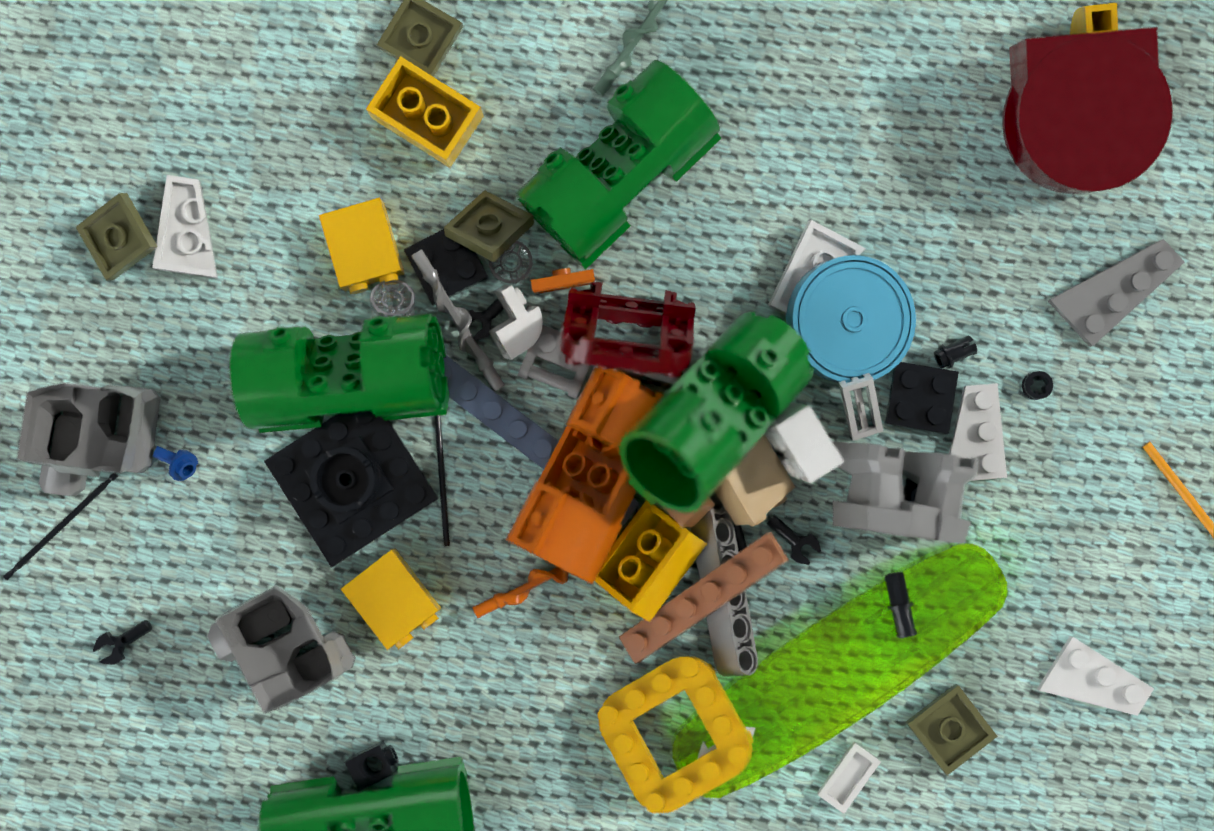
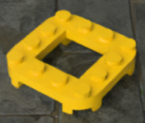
[597,656,753,813]

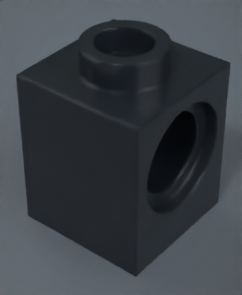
[344,740,399,791]

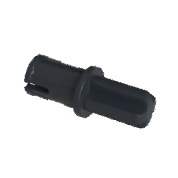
[885,572,917,638]

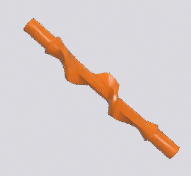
[472,540,616,618]

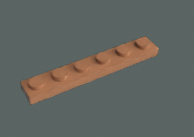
[619,532,789,664]

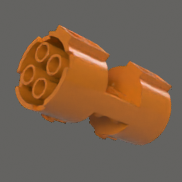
[505,366,663,584]

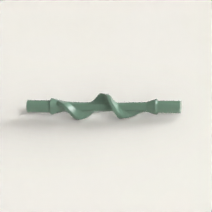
[593,0,668,97]

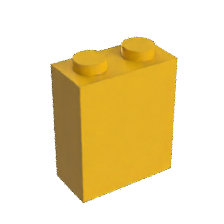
[319,197,405,294]
[341,548,441,650]

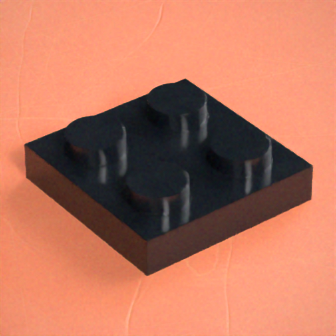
[404,229,488,306]
[885,362,959,434]

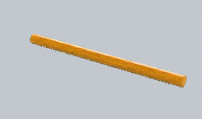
[1142,441,1214,538]

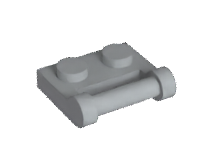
[518,325,590,399]

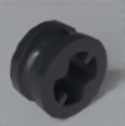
[1021,371,1053,400]

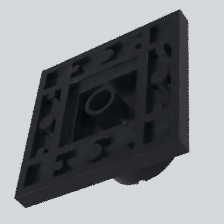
[264,410,439,568]

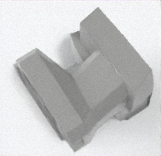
[17,382,161,496]
[832,442,979,544]
[208,585,356,714]

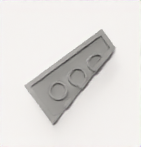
[1048,239,1185,347]

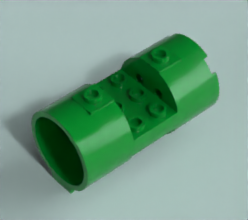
[515,60,721,270]
[619,311,814,513]
[230,313,450,433]
[259,756,475,831]

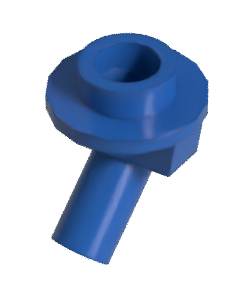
[152,446,198,481]

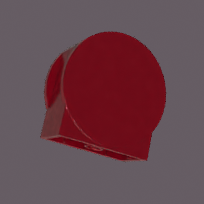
[1002,27,1173,194]

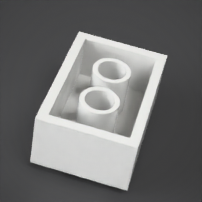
[765,403,844,483]

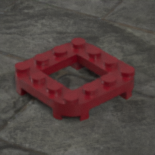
[560,282,696,378]

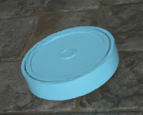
[786,255,916,383]

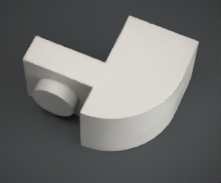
[489,285,543,360]

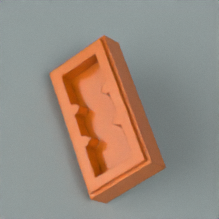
[530,268,595,294]

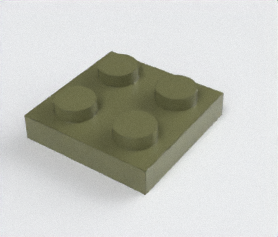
[377,0,464,77]
[444,190,534,262]
[76,193,158,281]
[906,683,998,776]

